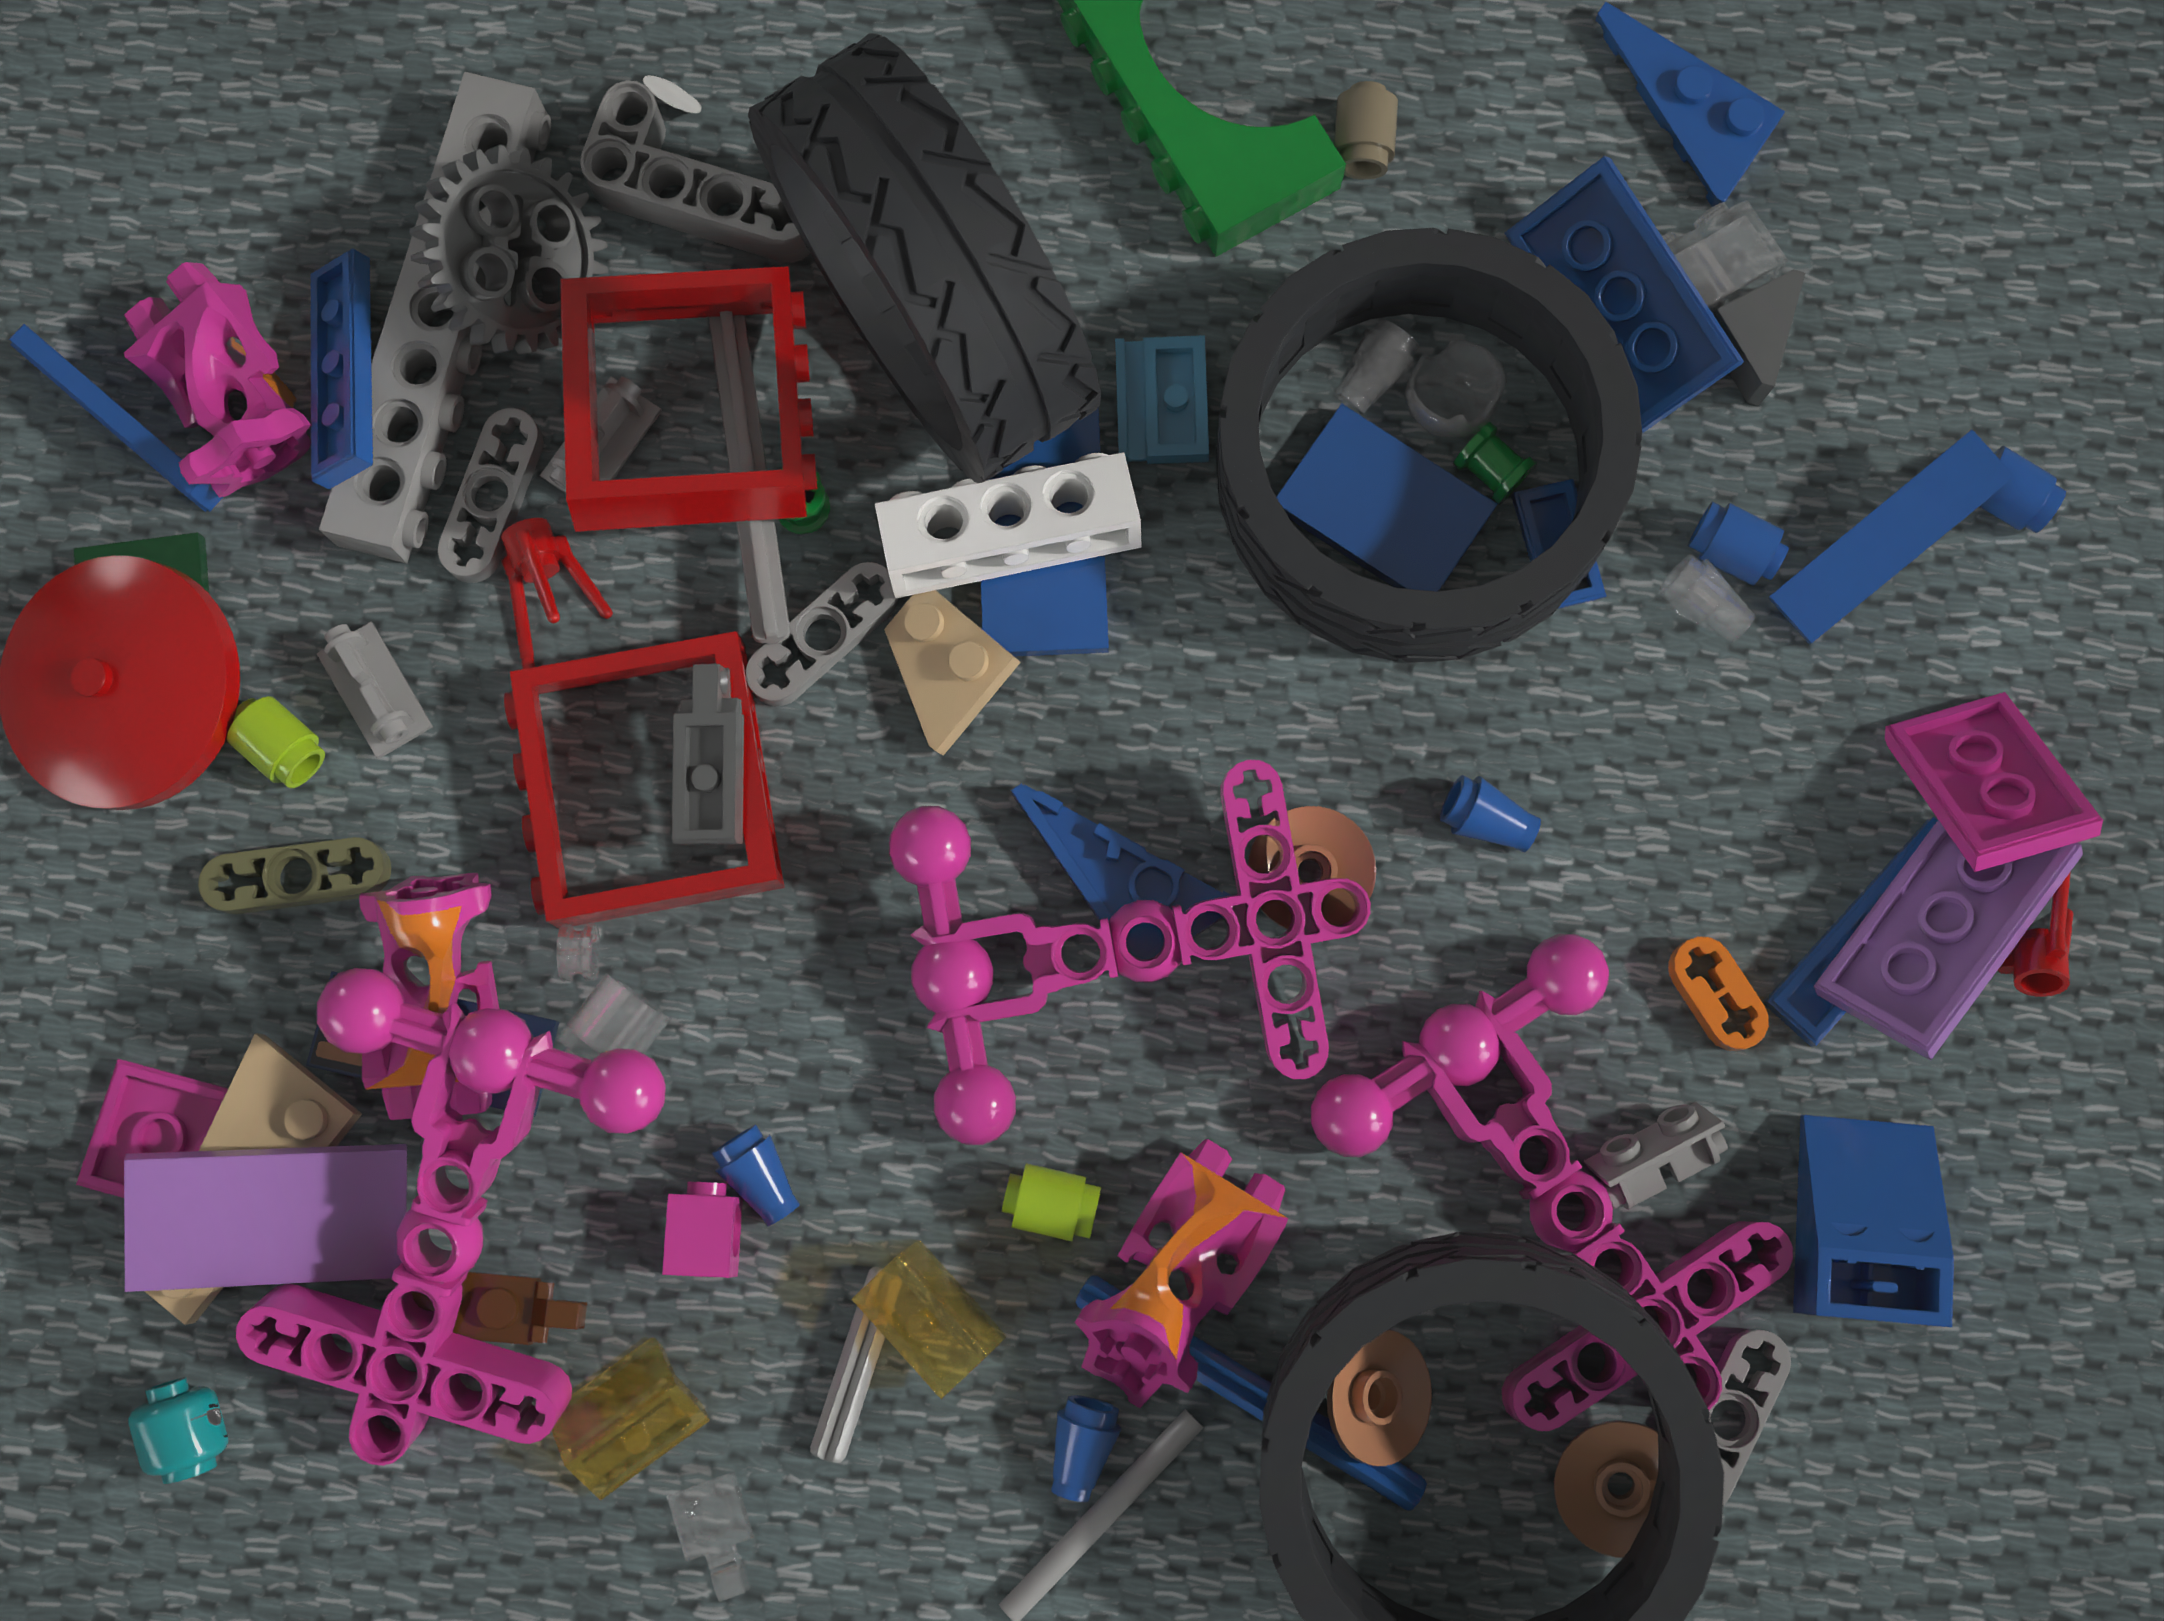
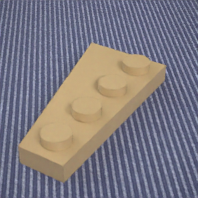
[145,1033,362,1325]

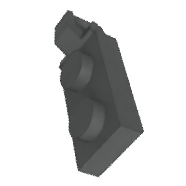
[672,664,744,845]

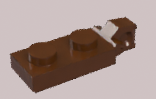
[412,1271,588,1345]

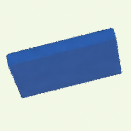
[1277,403,1497,592]

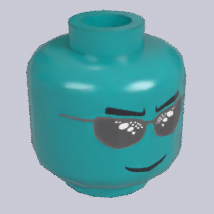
[128,1377,228,1484]

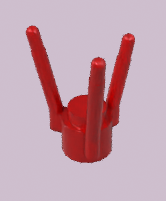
[501,517,613,669]
[1997,871,2074,997]

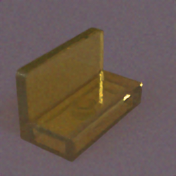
[852,1240,1006,1399]
[551,1337,710,1501]

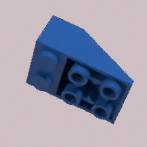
[1793,1115,1954,1327]

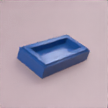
[1511,479,1606,609]

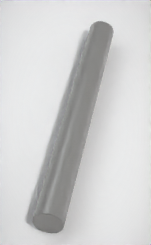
[999,1409,1204,1621]

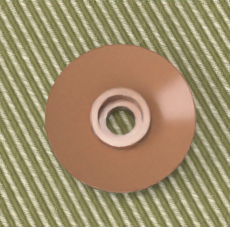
[1248,806,1376,929]
[1327,1330,1432,1466]
[1554,1420,1658,1558]

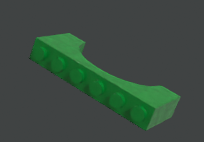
[1057,0,1346,257]

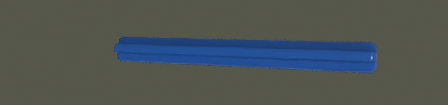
[1076,1275,1427,1511]

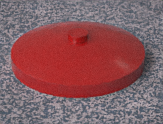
[0,556,240,810]

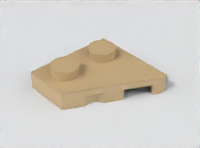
[884,590,1021,756]

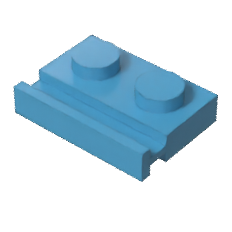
[1115,335,1209,465]

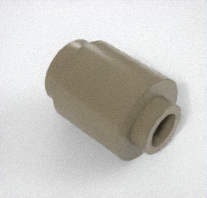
[1334,81,1398,180]

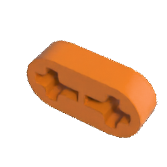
[1668,937,1769,1051]

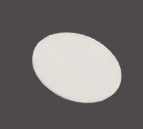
[643,76,701,113]

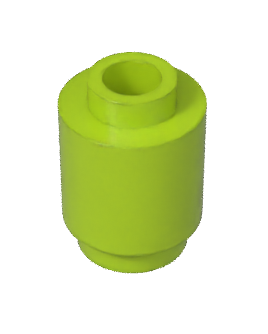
[227,696,325,788]
[1001,1163,1101,1242]

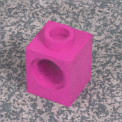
[662,1182,743,1278]

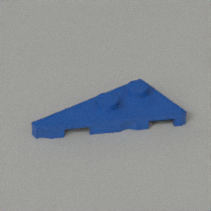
[1595,2,1785,211]
[1011,783,1231,960]

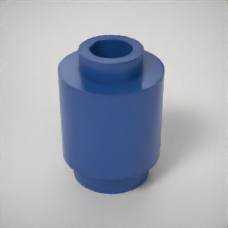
[1979,446,2066,533]
[1688,501,1789,586]

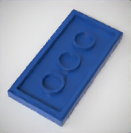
[1504,156,1744,433]
[981,407,1109,656]

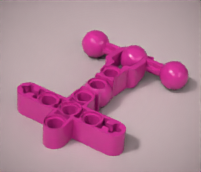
[889,760,1371,1145]
[1311,934,1793,1431]
[236,968,666,1466]

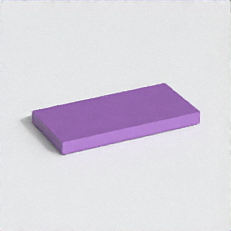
[1814,820,2083,1061]
[124,1144,407,1292]

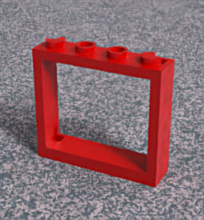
[560,266,817,532]
[504,631,785,929]

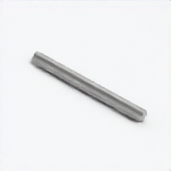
[708,311,790,644]

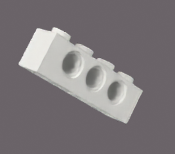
[875,452,1142,598]

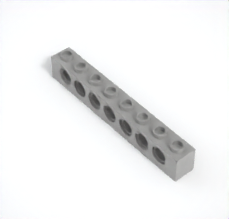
[319,72,551,564]

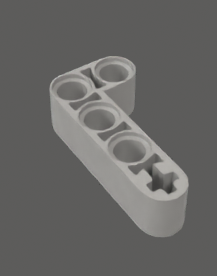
[580,80,810,263]

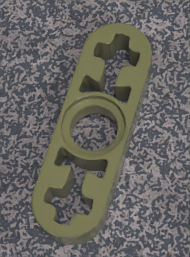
[198,837,391,914]

